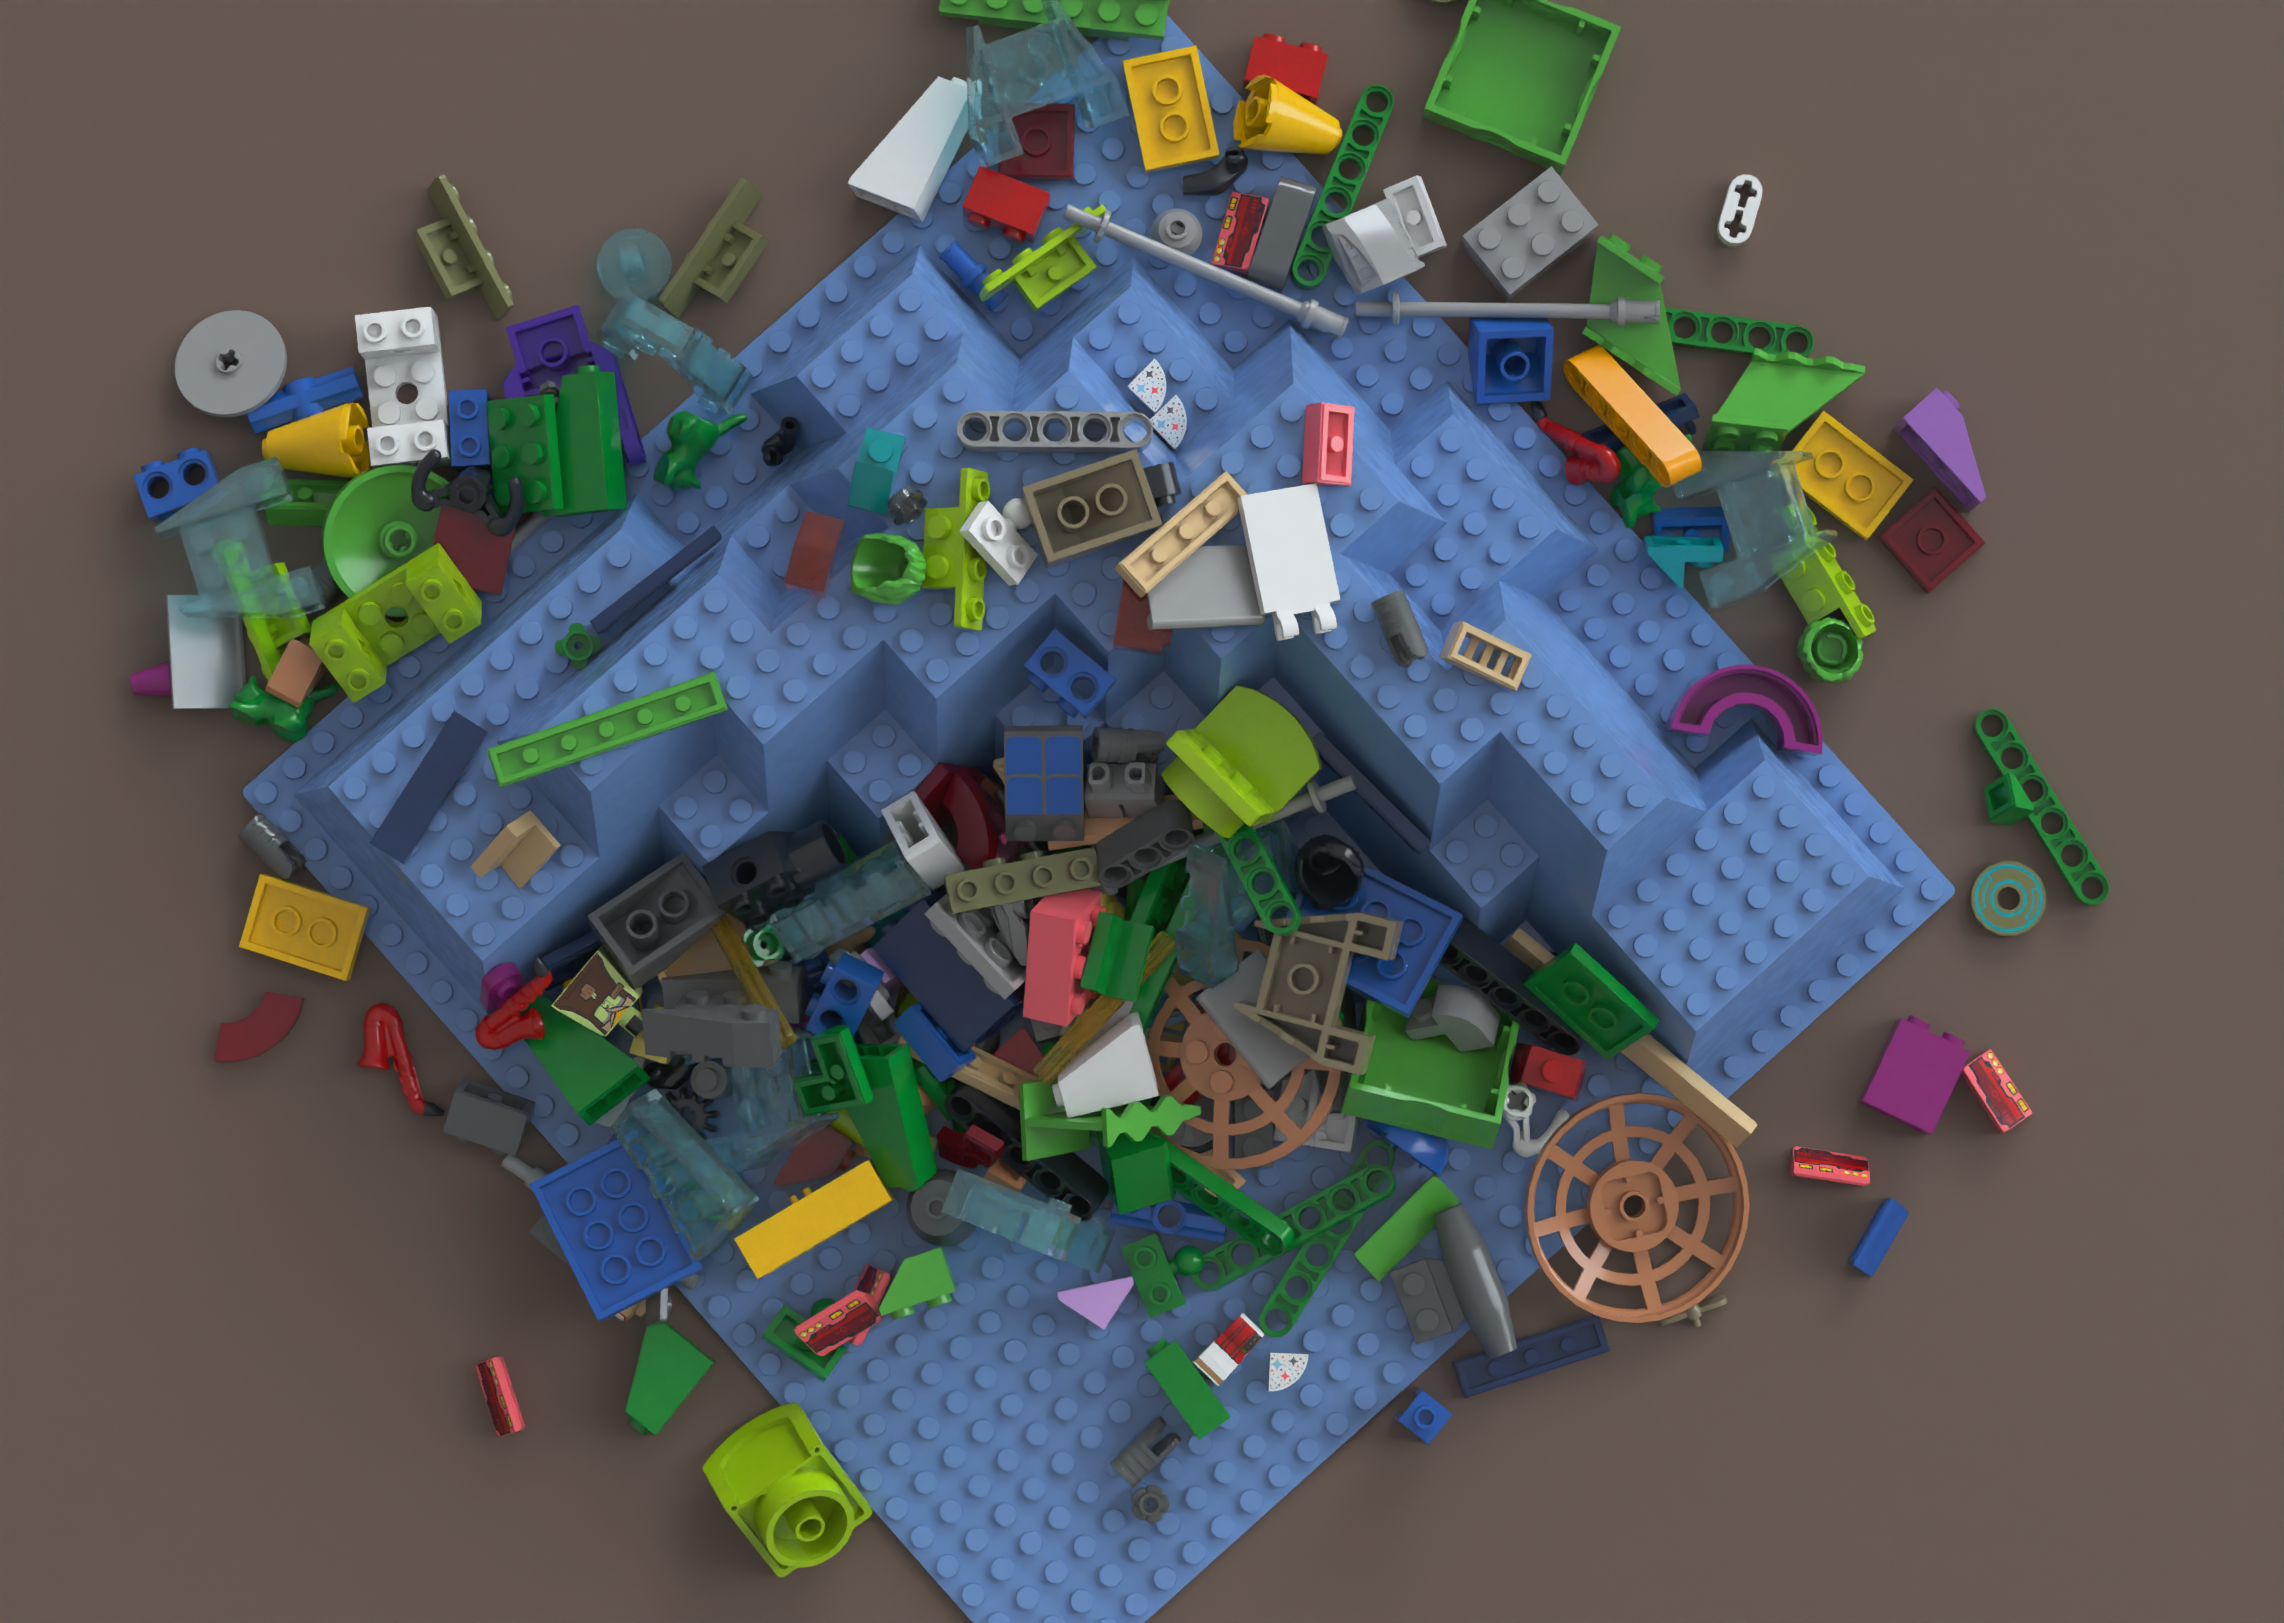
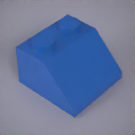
[1468,317,1554,404]

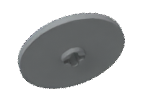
[175,310,287,417]

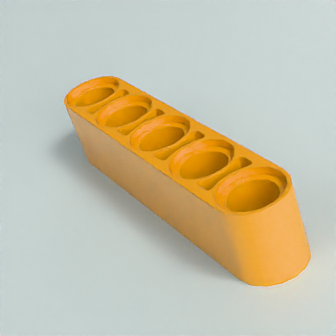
[1563,345,1702,488]

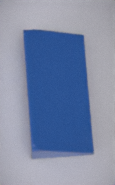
[1651,506,1730,552]
[894,1003,977,1082]
[1847,1198,1908,1277]

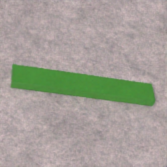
[487,672,728,788]

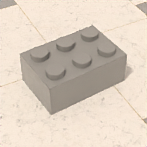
[1460,166,1599,302]

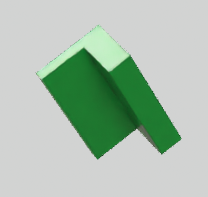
[1080,911,1155,1003]

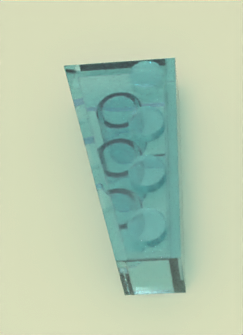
[770,837,931,963]
[611,1089,760,1262]

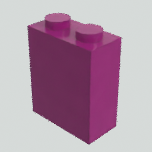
[1858,1015,1971,1135]

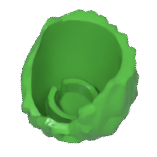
[850,533,927,606]
[1797,617,1863,684]

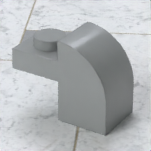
[1405,984,1500,1052]

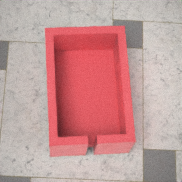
[1023,889,1105,1027]

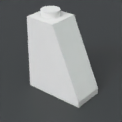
[881,790,966,890]
[1052,1012,1159,1118]

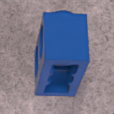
[448,389,492,473]
[133,447,226,523]
[1024,628,1116,719]
[805,952,885,1037]

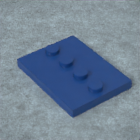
[1270,865,1463,1018]
[530,1131,703,1323]

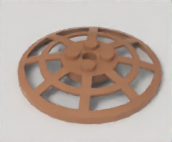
[1137,938,1344,1169]
[1524,1092,1750,1323]

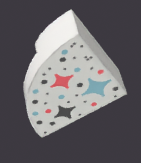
[1127,358,1166,414]
[1150,395,1187,451]
[1268,1352,1309,1391]

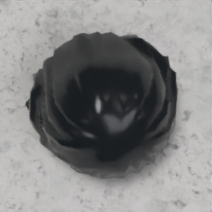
[1294,834,1365,911]

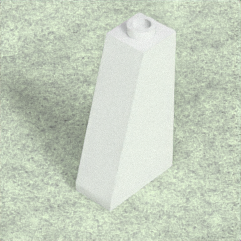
[848,76,980,222]

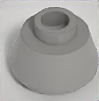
[1151,209,1202,256]

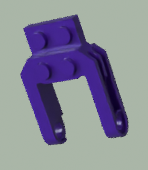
[502,305,647,468]

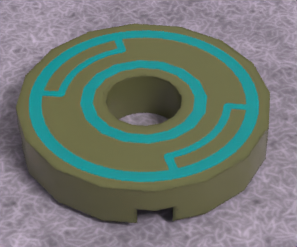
[1969,861,2046,937]

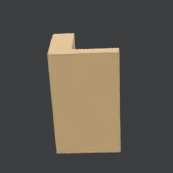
[470,810,561,889]

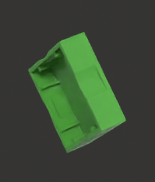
[1422,0,1621,174]
[1341,978,1519,1149]

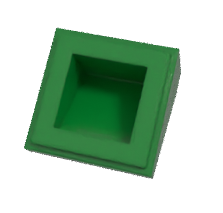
[1983,772,2034,826]

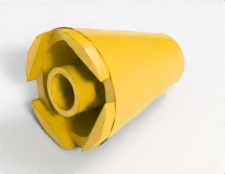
[1233,74,1342,155]
[262,403,371,478]

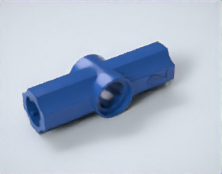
[247,366,364,435]
[1110,1199,1227,1243]

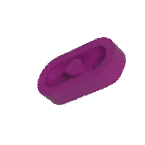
[480,962,523,1015]

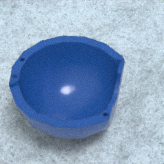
[1359,1118,1449,1177]

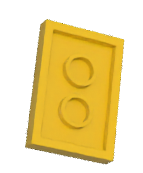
[1122,45,1220,173]
[1776,410,1914,541]
[239,873,371,981]

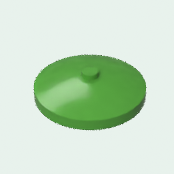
[322,464,449,617]

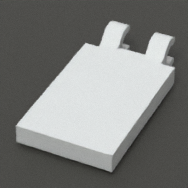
[1237,483,1340,641]

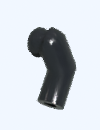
[761,417,799,466]
[644,1055,700,1090]

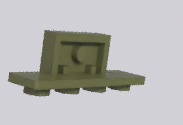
[412,174,514,320]
[658,178,769,319]
[944,848,1101,914]

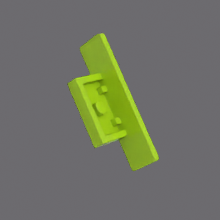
[978,204,1107,312]
[922,468,990,631]
[1771,501,1876,640]
[215,542,311,681]

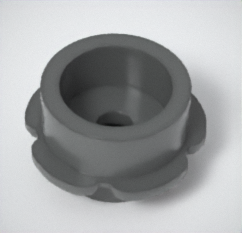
[1132,1485,1170,1523]

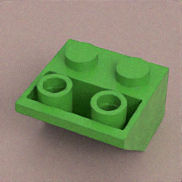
[879,1246,957,1320]

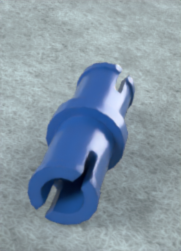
[939,240,1009,311]

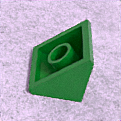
[1096,1131,1175,1215]

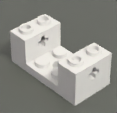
[355,306,452,468]

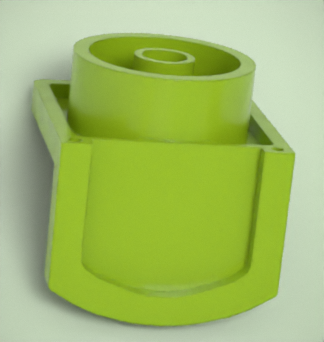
[1161,686,1322,838]
[702,1402,873,1577]

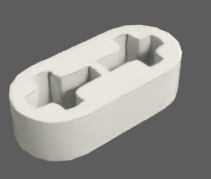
[1717,174,1763,247]

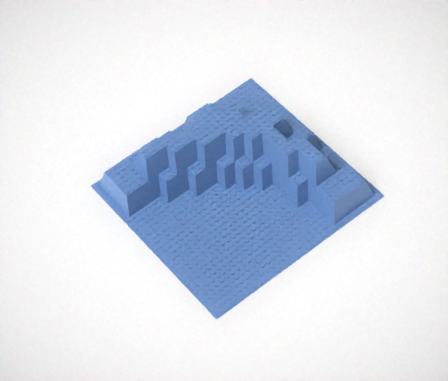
[243,15,1955,1623]

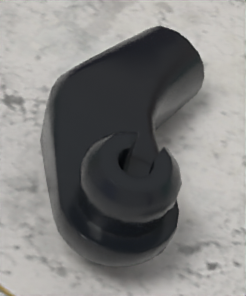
[1183,146,1248,196]

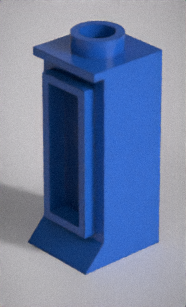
[1394,1387,1453,1445]

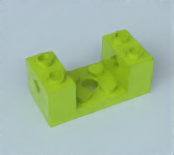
[309,543,482,703]

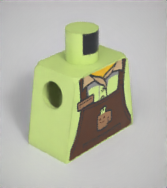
[551,946,643,1038]

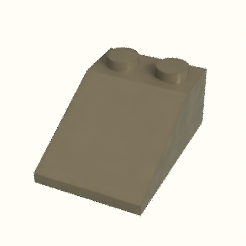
[1021,449,1163,569]

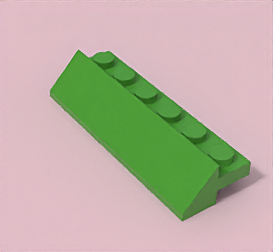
[939,0,1171,41]

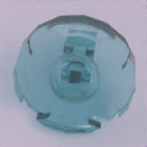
[597,228,672,305]

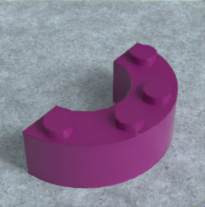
[1665,665,1823,756]

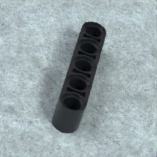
[1439,917,1584,1055]
[944,1080,1109,1222]

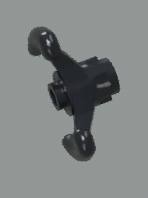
[411,449,524,537]

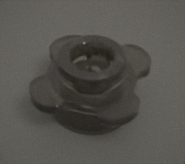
[887,487,928,526]

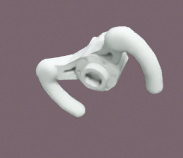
[1502,1050,1569,1158]

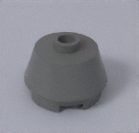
[906,1169,982,1246]

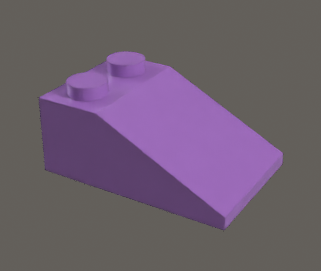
[1892,388,1986,512]

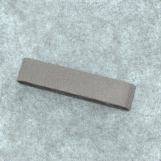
[956,411,1153,453]

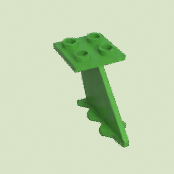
[1582,234,1681,396]
[1703,348,1866,459]
[1019,1076,1201,1161]

